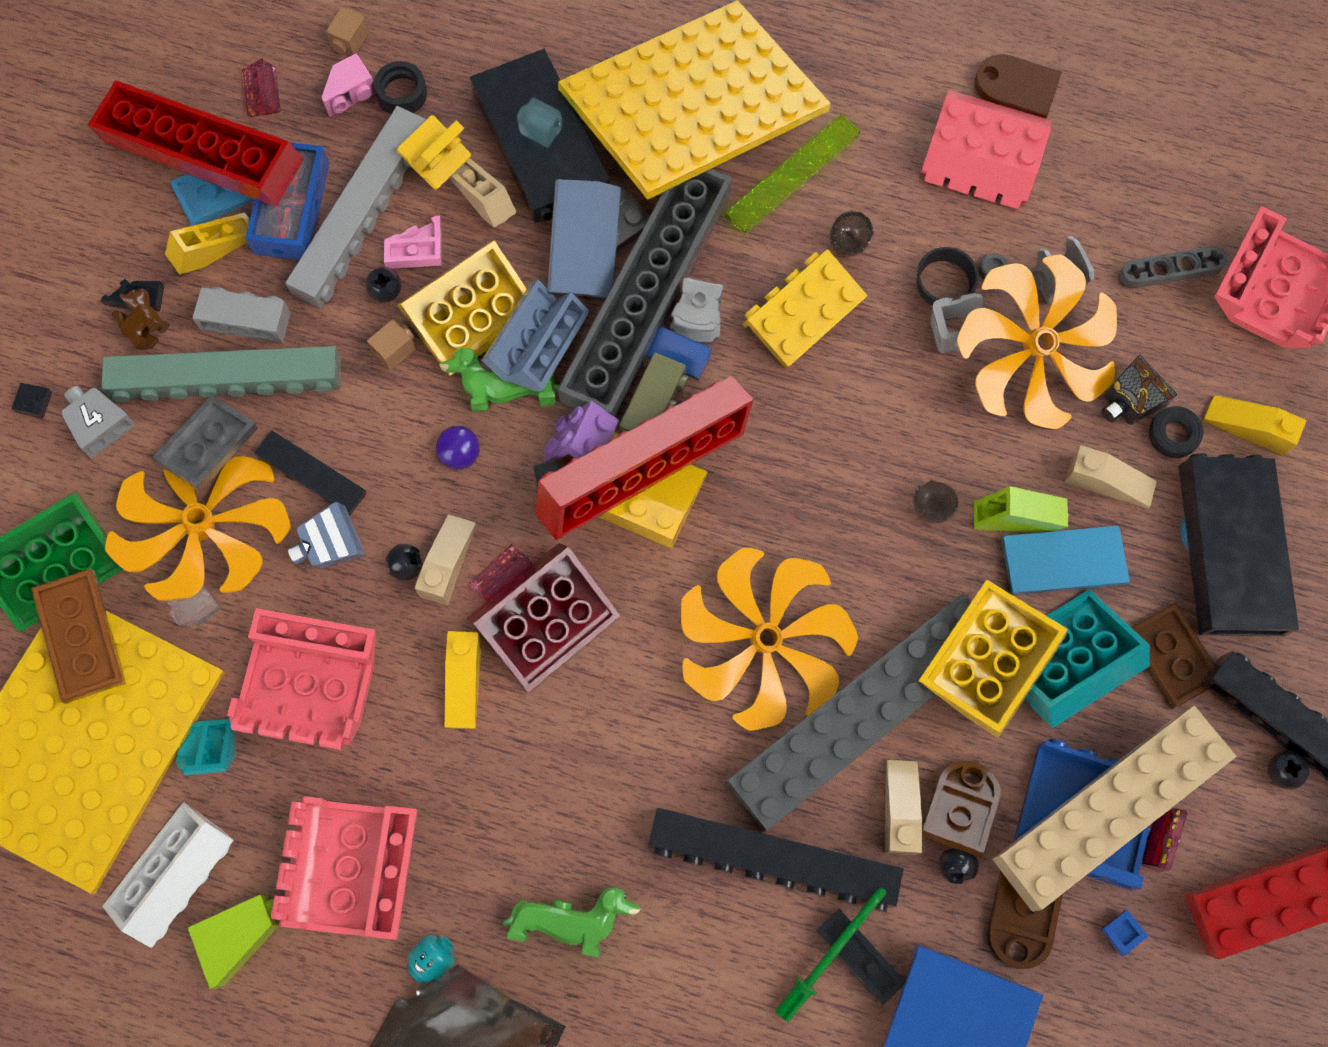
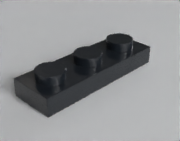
[816,909,905,1005]

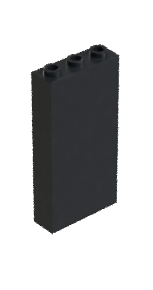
[470,48,610,223]
[1179,453,1299,636]

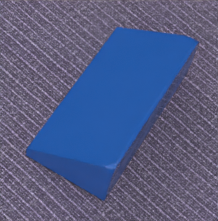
[648,327,711,380]

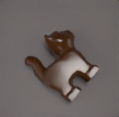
[111,289,170,350]

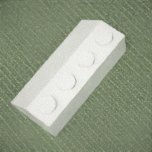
[102,802,234,948]

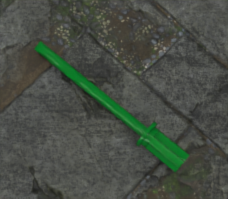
[775,887,886,1023]

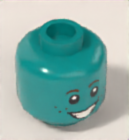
[407,935,455,984]

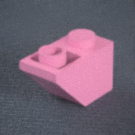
[322,53,375,117]

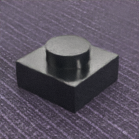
[11,383,52,419]

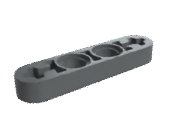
[1119,247,1228,288]

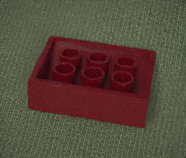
[467,543,621,692]

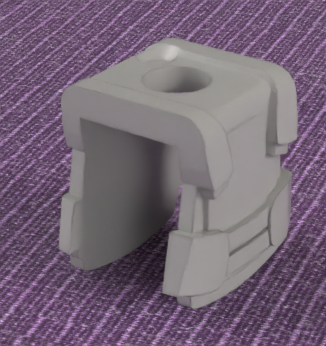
[1031,236,1094,304]
[670,277,723,343]
[930,292,989,353]

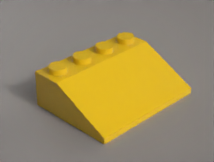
[397,241,527,376]
[599,432,708,549]
[919,580,1068,738]

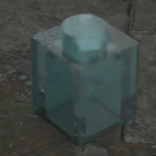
[517,97,562,148]

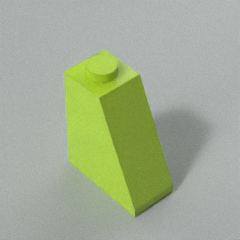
[974,486,1069,533]
[188,894,279,989]

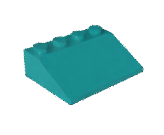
[1025,589,1150,728]

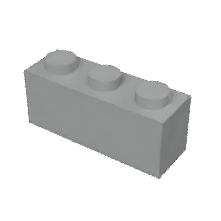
[192,287,291,344]

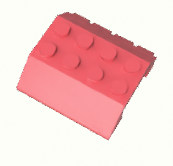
[921,89,1051,210]
[1214,206,1328,349]
[227,608,376,750]
[270,796,418,940]

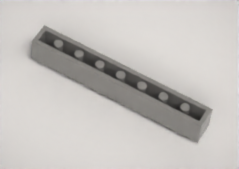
[285,106,426,309]

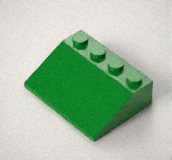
[0,490,123,633]

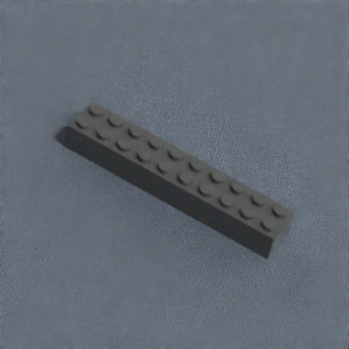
[558,169,732,418]
[725,592,971,832]

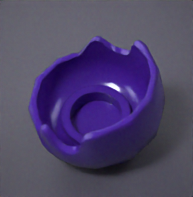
[436,426,480,470]

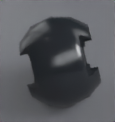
[366,267,402,303]
[386,544,423,581]
[1268,751,1310,790]
[938,848,979,884]

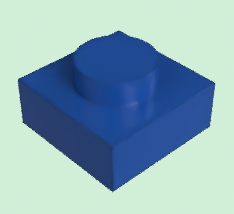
[1100,910,1149,956]

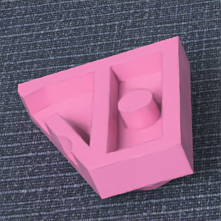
[384,216,442,269]

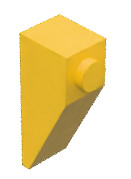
[165,212,250,275]
[1202,395,1307,456]
[445,631,482,729]

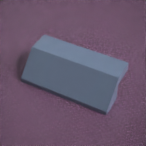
[547,179,621,299]
[482,279,590,391]

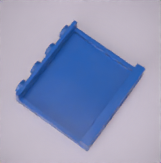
[1013,739,1150,891]
[882,943,1043,1047]

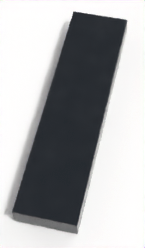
[254,430,367,516]

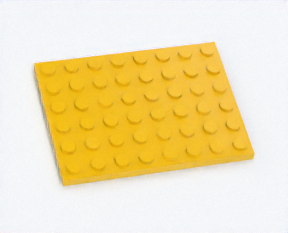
[558,0,831,200]
[0,611,225,894]

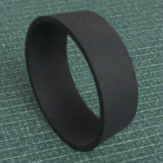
[917,247,979,306]

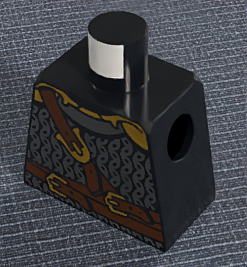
[1102,355,1178,425]

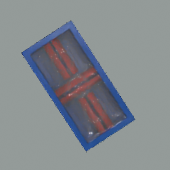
[245,142,330,260]

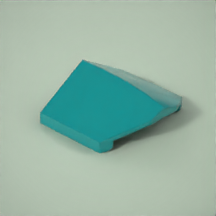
[176,719,236,775]

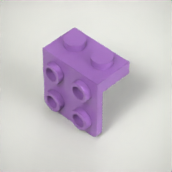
[542,401,619,463]

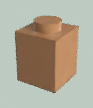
[326,7,369,56]
[367,319,416,371]

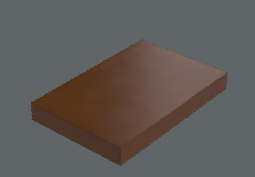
[1131,603,1215,710]

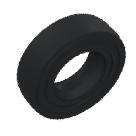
[1149,406,1204,458]

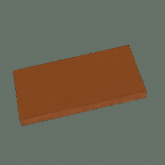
[31,569,126,704]

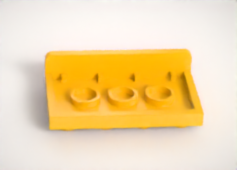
[742,249,867,369]

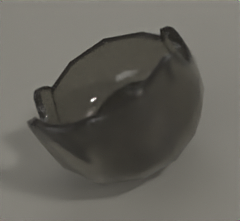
[829,210,874,257]
[913,480,959,524]

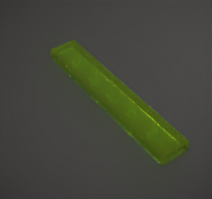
[725,113,861,235]

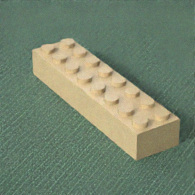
[992,705,1237,912]

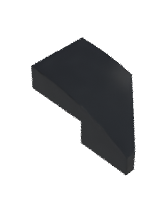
[101,279,165,311]

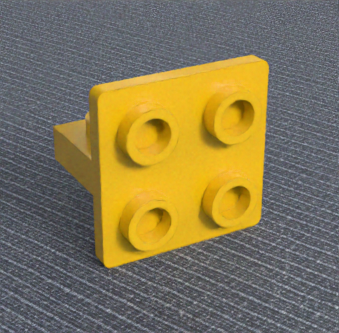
[396,115,471,190]

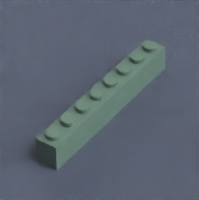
[101,346,341,403]

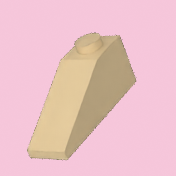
[449,158,517,228]
[1064,445,1157,509]
[415,514,477,606]
[884,760,922,856]

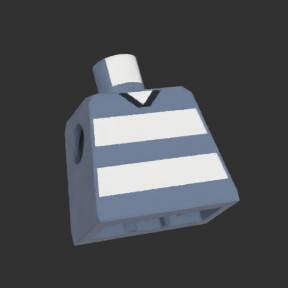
[288,502,366,569]

